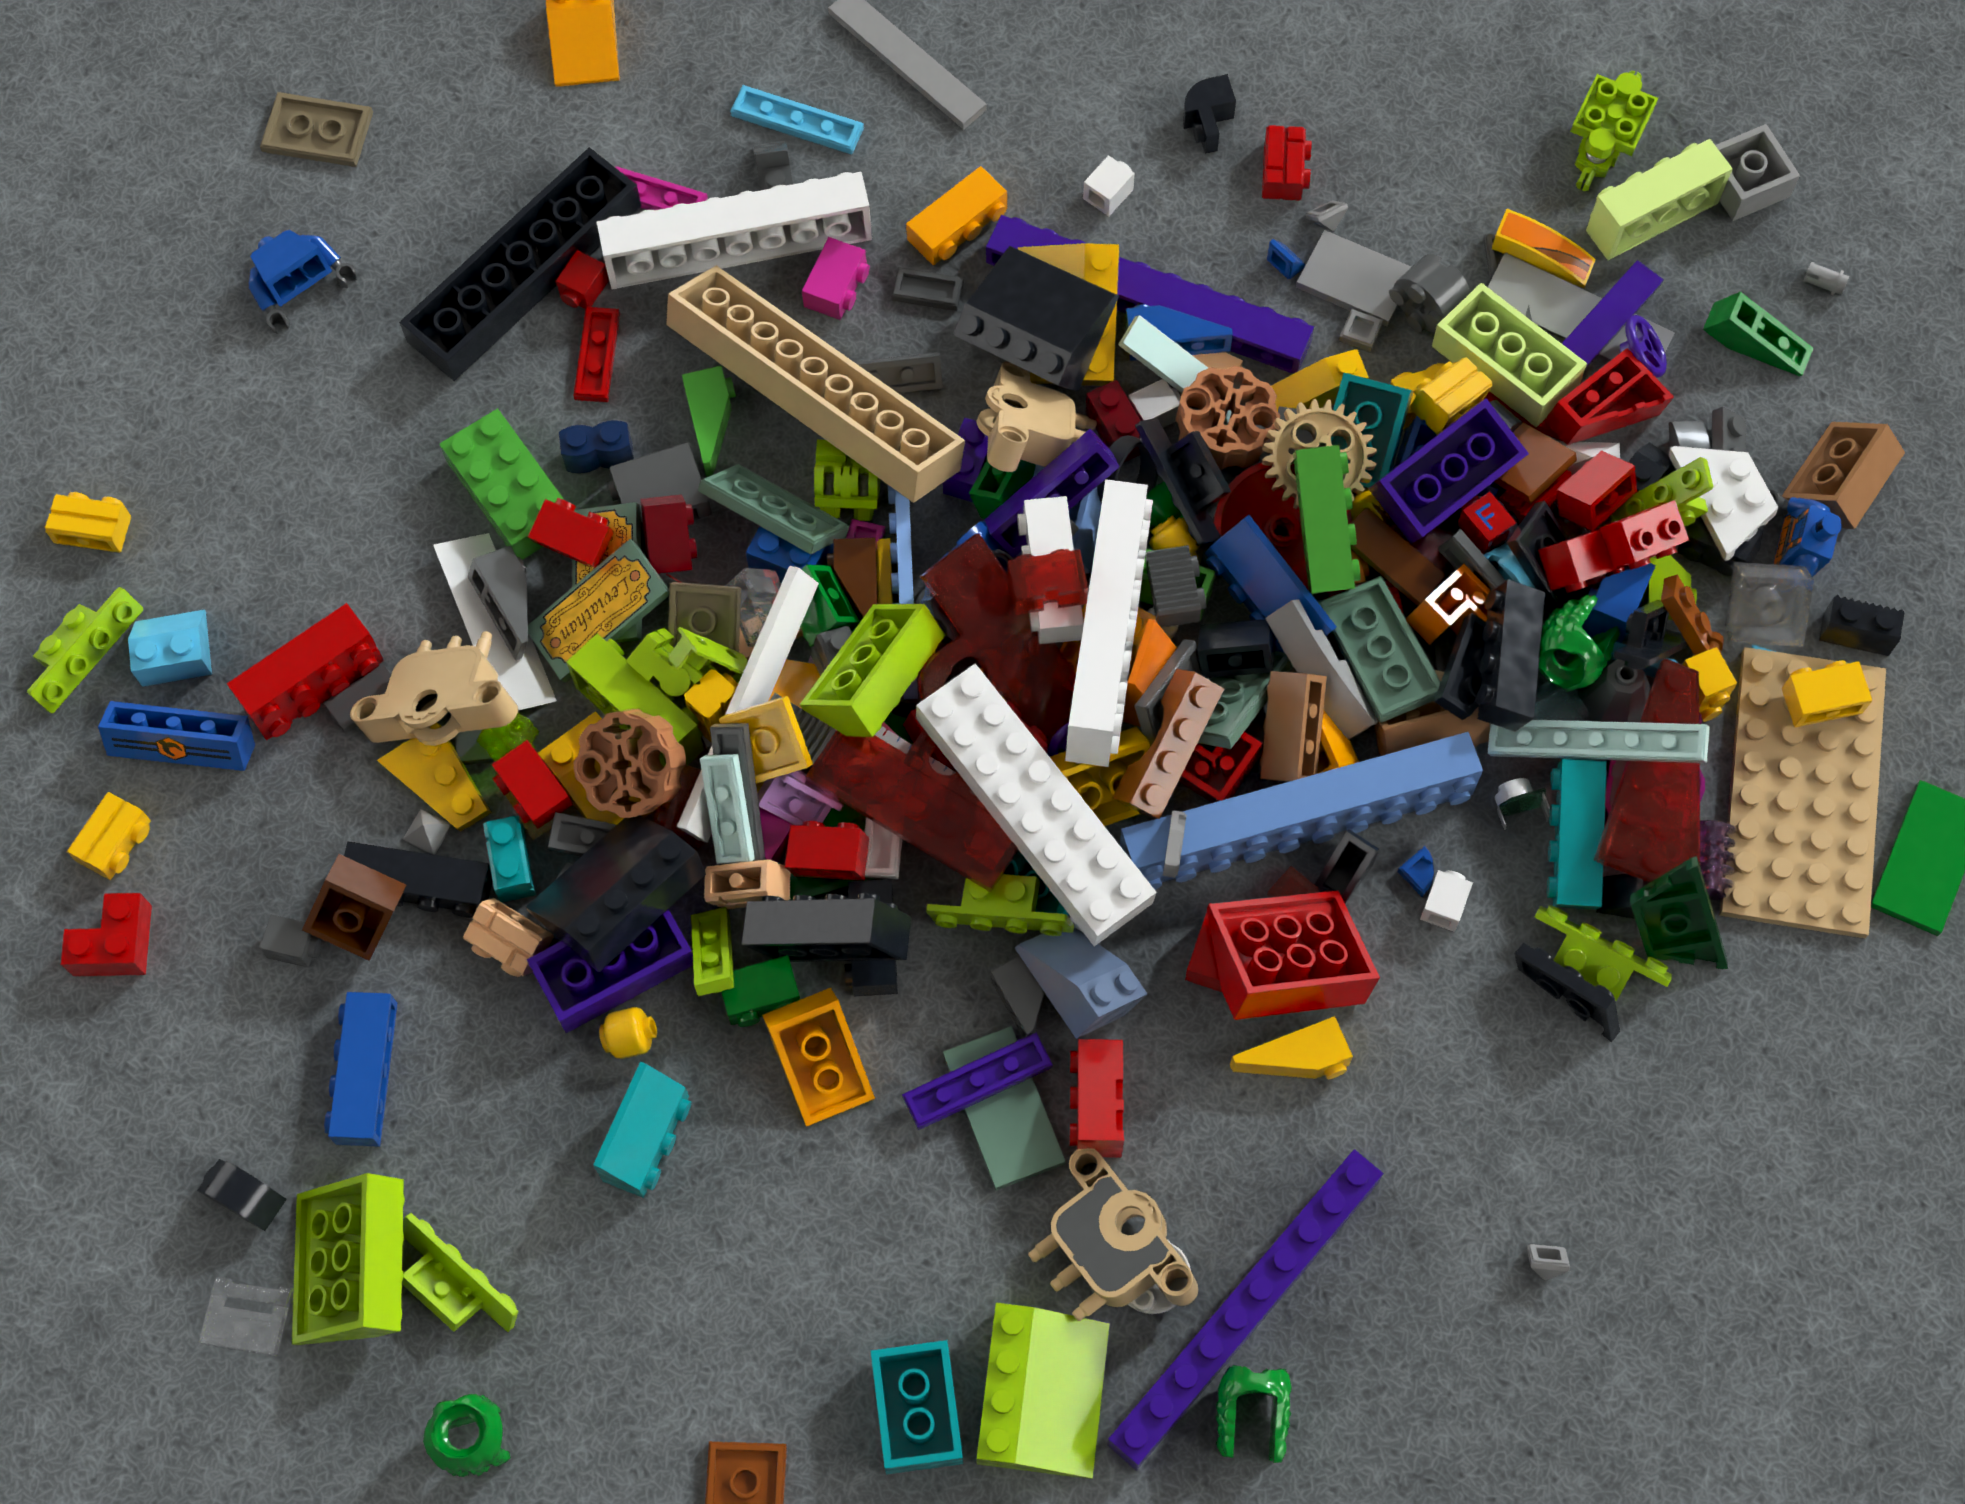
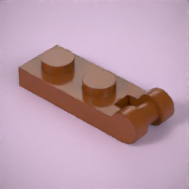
[1661,574,1724,655]

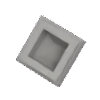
[1305,200,1348,231]
[403,809,452,855]
[1527,1244,1570,1280]

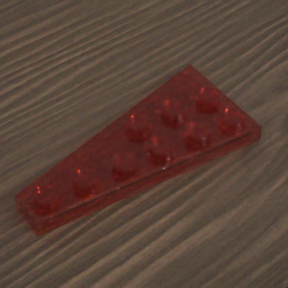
[1594,658,1700,882]

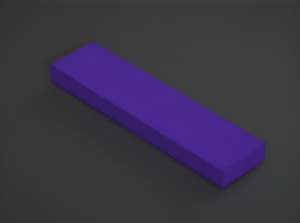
[1562,260,1664,369]
[902,1032,1053,1130]

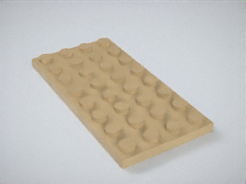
[1719,647,1886,939]

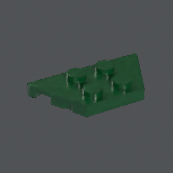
[1630,856,1728,970]

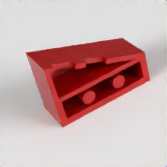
[1544,348,1674,445]
[1538,528,1656,593]
[1070,1039,1124,1158]

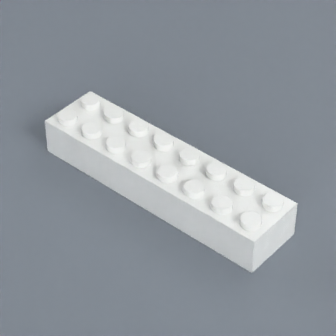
[597,172,872,289]
[1065,479,1153,767]
[916,663,1157,946]

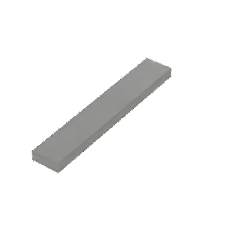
[828,0,987,130]

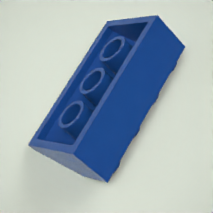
[1205,515,1337,653]

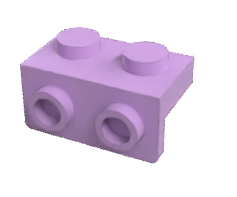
[757,770,843,825]

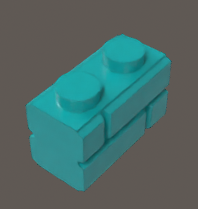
[483,816,536,902]

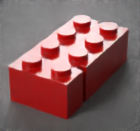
[227,603,384,741]

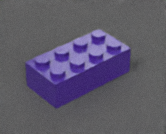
[1368,398,1529,544]
[527,909,693,1033]

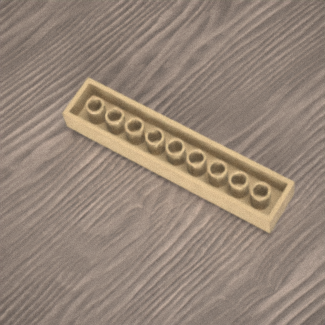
[666,265,965,503]

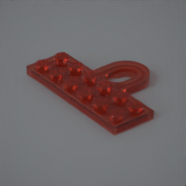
[919,534,1076,748]
[805,729,1019,892]

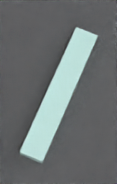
[1488,720,1710,763]

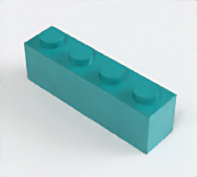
[1547,759,1607,910]

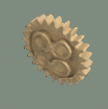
[1262,399,1377,509]

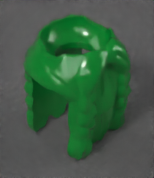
[1538,595,1620,692]
[1216,1365,1292,1463]
[423,1394,511,1477]

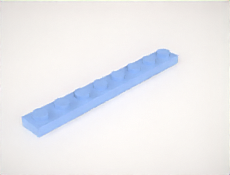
[888,485,918,700]

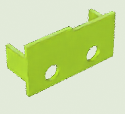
[668,627,748,683]

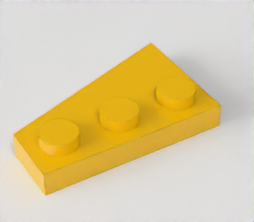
[377,722,491,831]

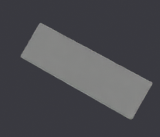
[1488,253,1675,360]

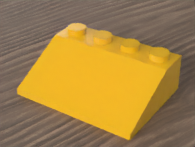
[1018,243,1119,386]

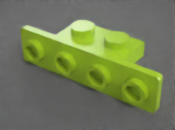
[1596,457,1713,529]
[27,587,143,713]
[926,872,1074,936]
[1534,905,1672,1001]
[402,1213,518,1332]

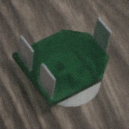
[1495,778,1550,830]

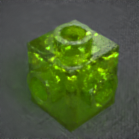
[476,713,540,761]

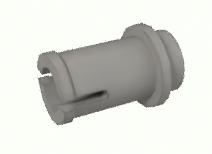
[1803,262,1850,296]

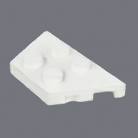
[1668,446,1778,561]

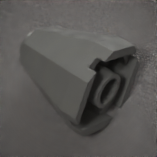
[1576,659,1651,723]

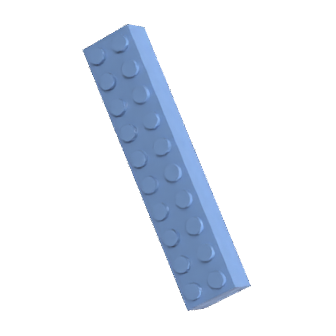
[1120,732,1483,890]

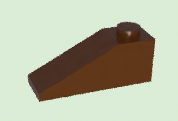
[827,538,878,622]

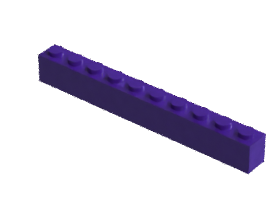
[986,215,1314,374]
[1107,1149,1384,1471]

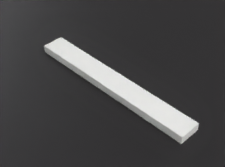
[677,566,819,843]

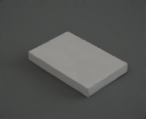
[1296,230,1411,327]

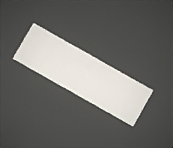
[433,533,557,710]

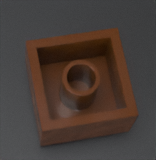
[302,854,406,961]

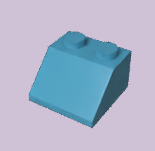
[128,610,212,687]

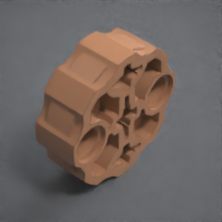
[1176,366,1280,470]
[574,709,686,818]

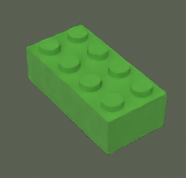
[439,408,564,560]
[1293,445,1361,594]

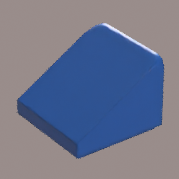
[1267,239,1306,279]

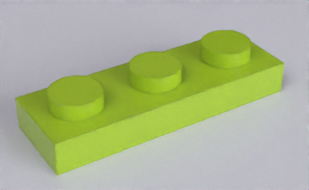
[691,907,734,996]

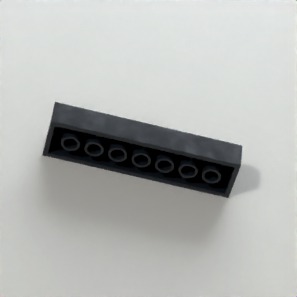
[399,147,641,381]

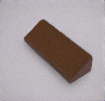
[1350,508,1445,606]

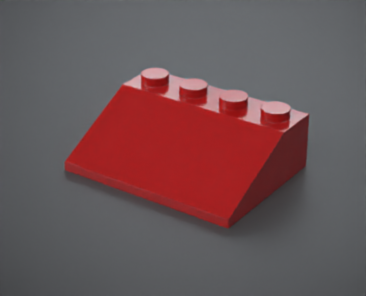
[1207,890,1380,1020]

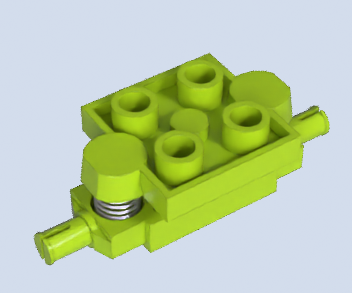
[1570,71,1658,191]

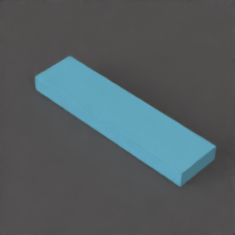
[731,85,864,155]

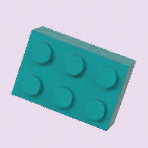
[1331,373,1413,488]
[870,1340,964,1475]

